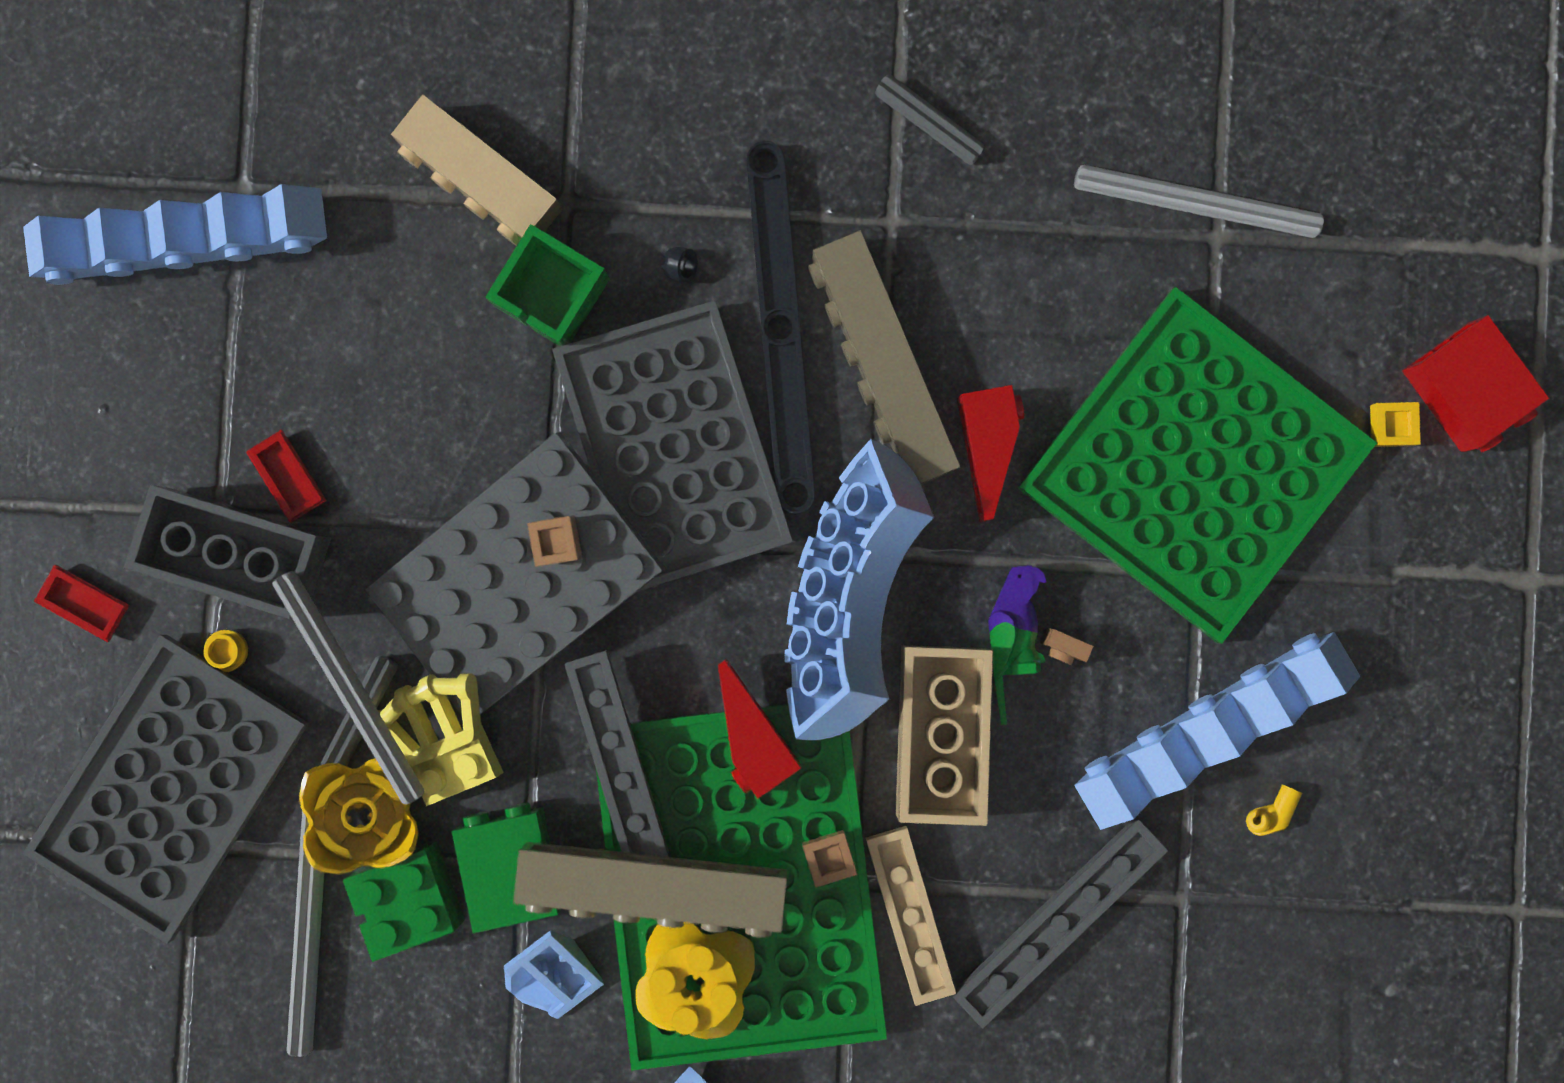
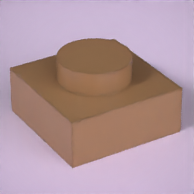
[527,515,582,567]
[1040,628,1093,665]
[802,830,857,887]

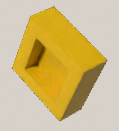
[1370,402,1421,447]

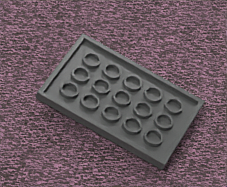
[552,300,793,592]
[365,432,666,716]
[22,634,309,944]

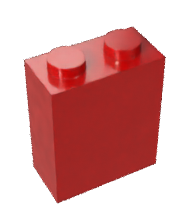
[1402,315,1549,452]

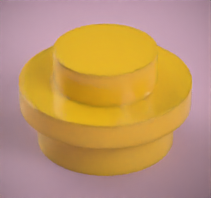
[204,630,248,672]

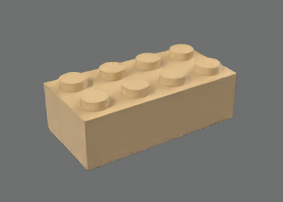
[896,645,993,826]

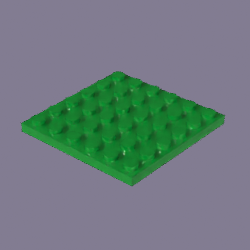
[1017,287,1377,644]

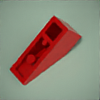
[957,385,1024,522]
[718,658,801,798]

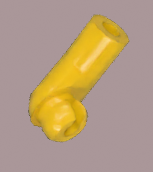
[1246,785,1302,836]

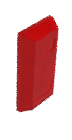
[246,429,327,523]
[34,565,130,642]

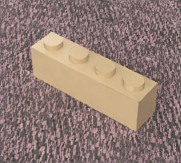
[391,95,563,246]

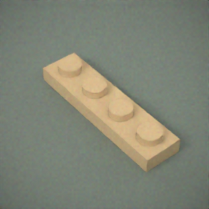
[866,826,956,1006]

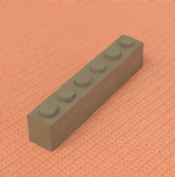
[808,230,960,484]
[513,842,787,937]

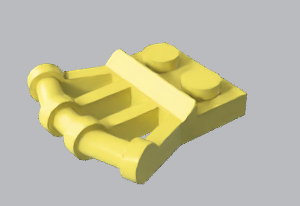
[378,674,503,806]

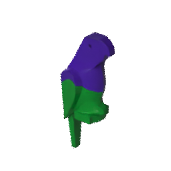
[988,565,1046,725]

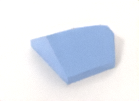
[504,930,604,1019]

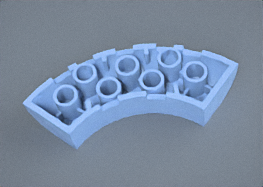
[784,439,934,740]

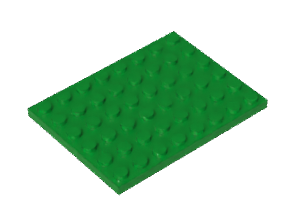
[596,703,887,1071]

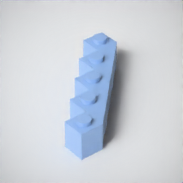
[23,184,327,285]
[1074,632,1360,830]

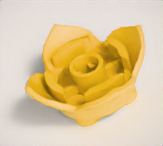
[299,758,418,874]
[636,922,755,1039]

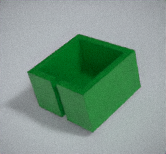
[485,224,610,346]
[343,841,465,962]

